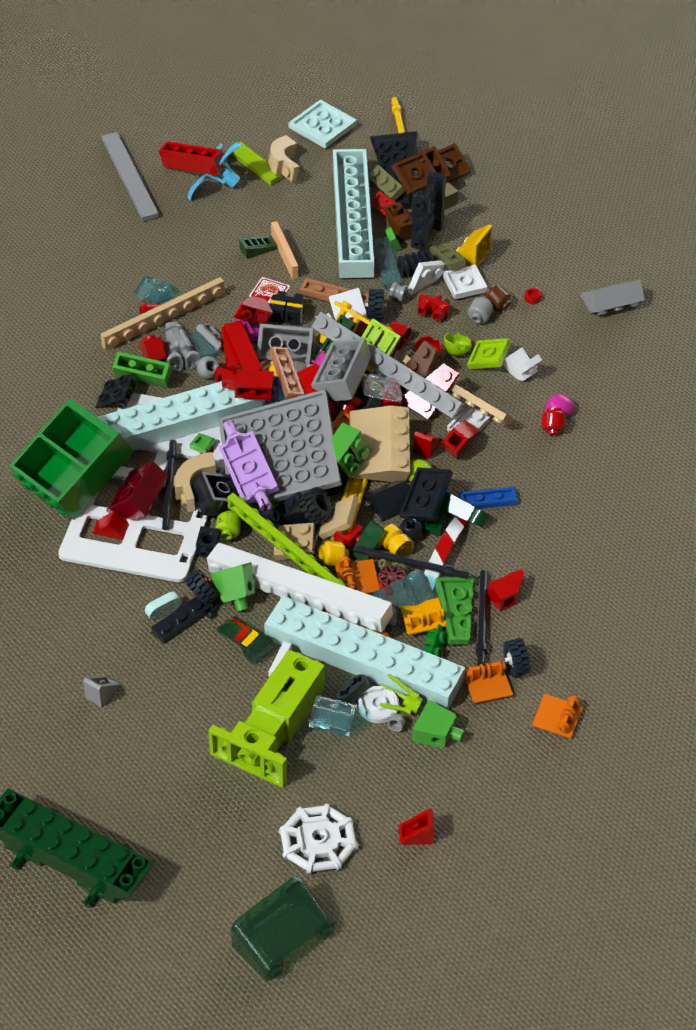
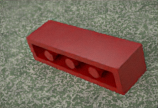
[159,141,226,176]

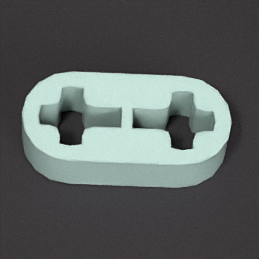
[145,591,182,620]

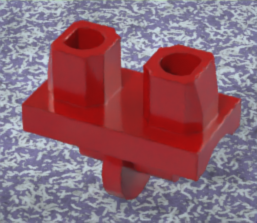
[417,294,450,322]

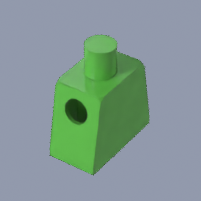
[210,562,255,611]
[412,700,465,748]

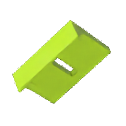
[361,318,402,357]

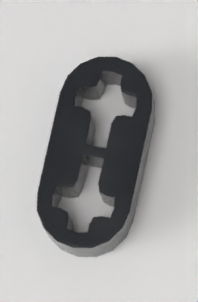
[336,674,370,706]

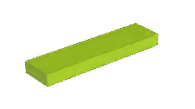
[228,141,283,185]

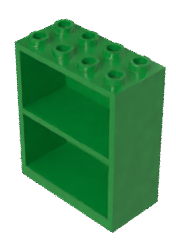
[9,398,134,520]

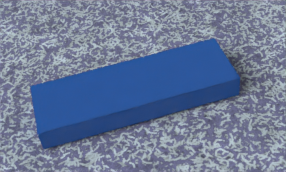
[458,487,518,509]

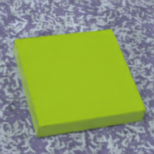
[467,338,511,369]

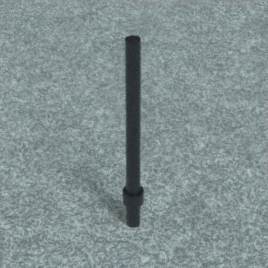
[162,440,178,530]
[353,544,469,579]
[476,570,488,666]

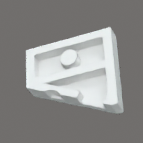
[408,260,445,295]

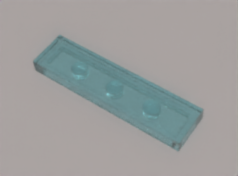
[372,237,402,289]

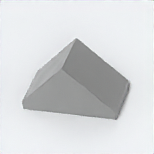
[83,675,121,707]

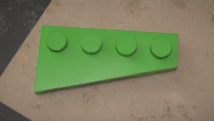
[435,577,474,645]

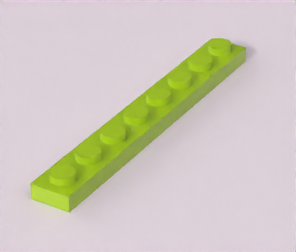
[227,493,346,587]

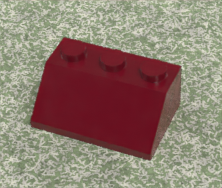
[106,461,168,521]

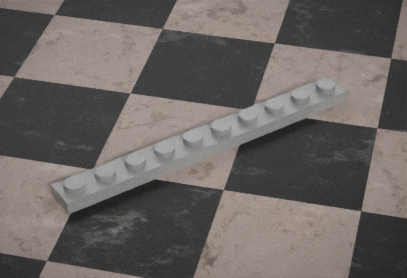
[311,311,464,419]

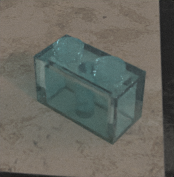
[309,695,357,737]

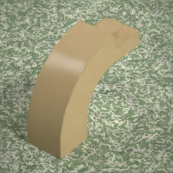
[268,135,299,182]
[174,452,216,513]

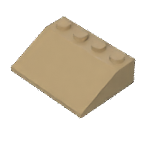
[350,406,410,482]

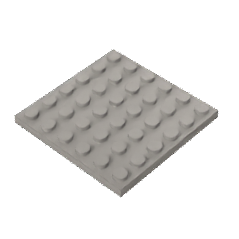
[219,389,342,508]

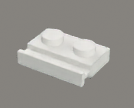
[447,405,490,432]

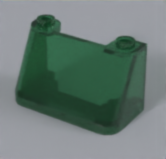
[231,875,334,983]

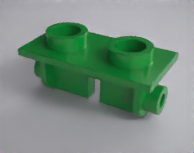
[422,624,447,658]

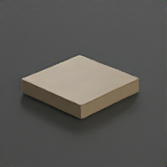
[318,495,359,539]

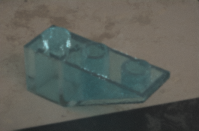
[371,570,434,606]

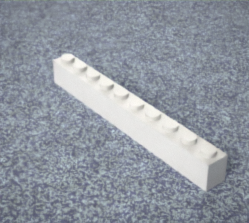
[207,542,393,632]

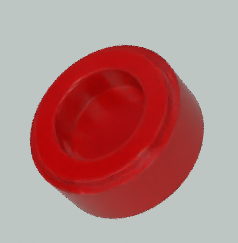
[524,288,542,304]

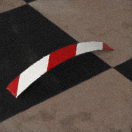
[419,517,468,592]

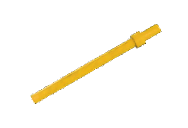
[391,97,405,133]

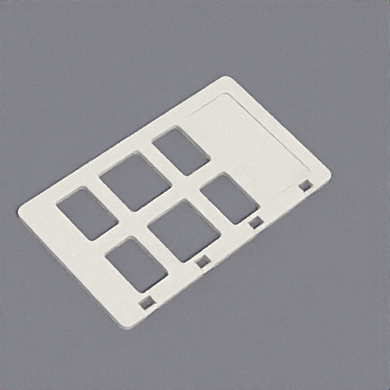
[58,393,225,582]

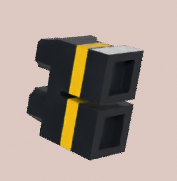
[268,291,304,326]

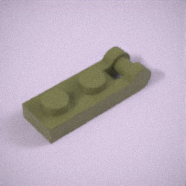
[430,243,466,270]

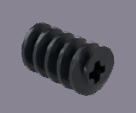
[397,249,435,277]

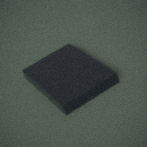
[399,467,453,521]

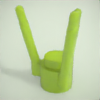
[380,674,423,715]

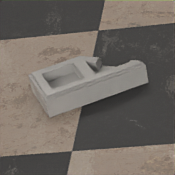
[196,323,222,350]

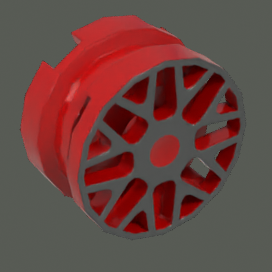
[378,565,406,596]

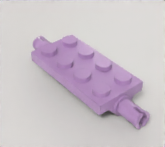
[218,420,279,511]

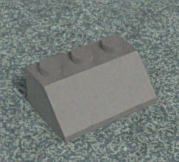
[580,280,645,315]
[257,324,315,364]

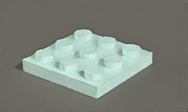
[288,100,357,148]

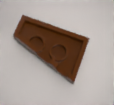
[399,340,440,395]

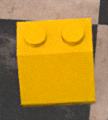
[456,224,493,267]

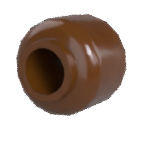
[484,285,511,311]

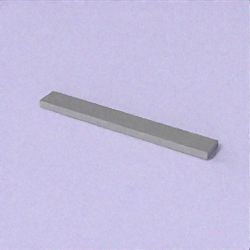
[101,132,159,221]

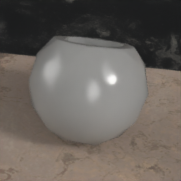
[197,356,219,379]

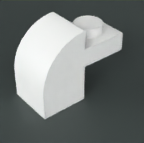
[503,348,542,381]

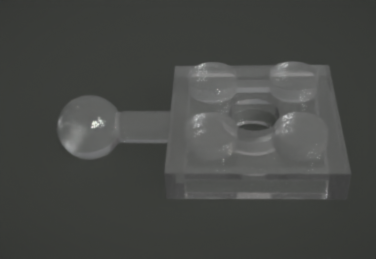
[362,367,402,403]

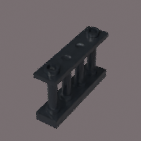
[411,170,446,251]

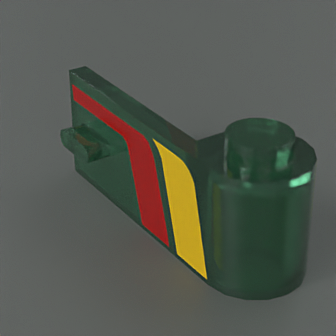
[216,616,274,664]

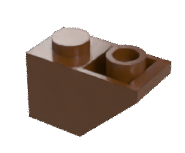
[384,202,412,243]

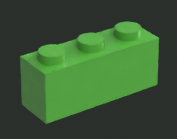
[112,351,172,388]

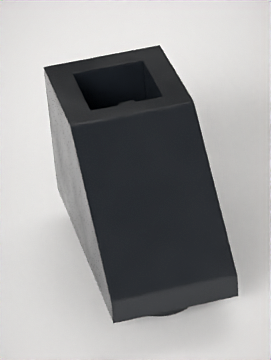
[274,492,309,526]

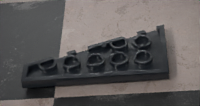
[369,131,418,207]

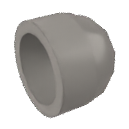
[387,714,406,732]

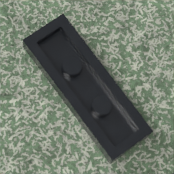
[151,596,210,644]

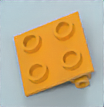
[400,597,447,635]

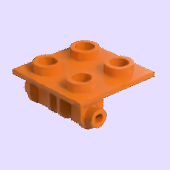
[335,556,380,594]
[464,660,513,704]
[531,694,584,739]

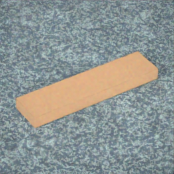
[271,221,299,279]

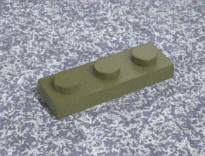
[368,165,405,201]

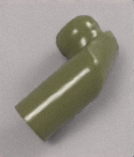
[378,559,408,574]

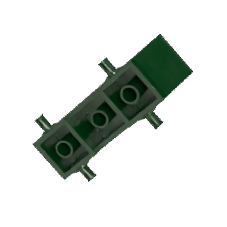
[0,788,154,908]

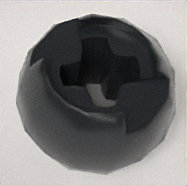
[399,518,423,542]

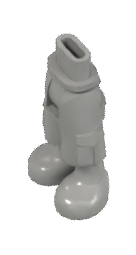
[165,322,201,371]

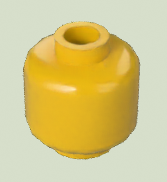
[319,541,349,566]

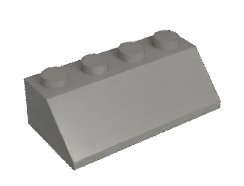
[311,338,372,401]

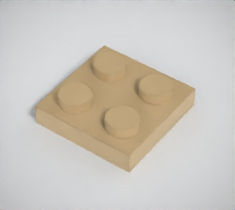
[274,523,315,560]

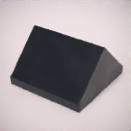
[363,480,409,522]

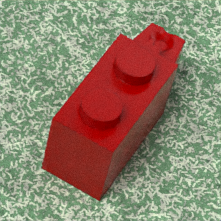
[222,369,274,400]

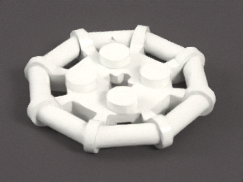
[279,803,359,874]

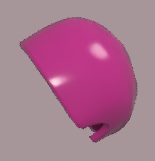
[545,394,575,418]

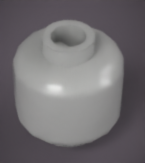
[468,297,493,323]

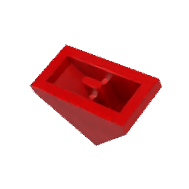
[413,432,442,459]
[92,511,129,540]
[398,808,434,845]

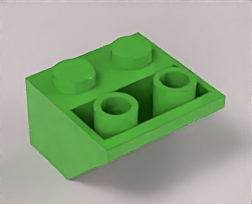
[332,422,371,479]

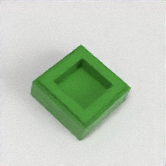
[385,227,402,251]
[190,433,215,453]

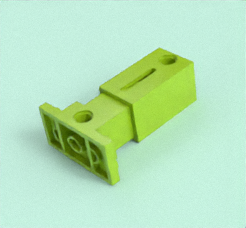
[208,649,325,788]

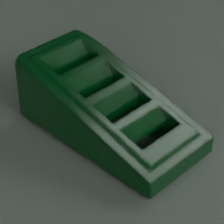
[239,236,278,259]

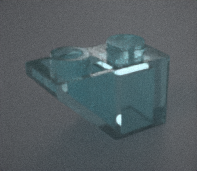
[134,275,177,304]

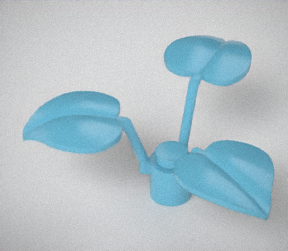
[188,142,242,201]

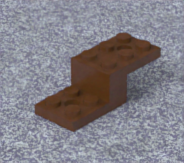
[392,143,471,195]

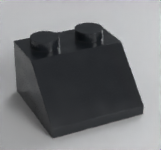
[191,471,240,517]

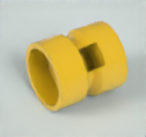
[380,524,414,556]

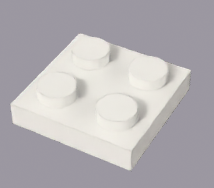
[442,264,488,299]

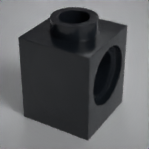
[196,526,220,558]

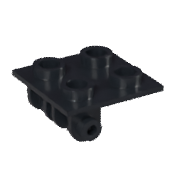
[95,373,136,409]

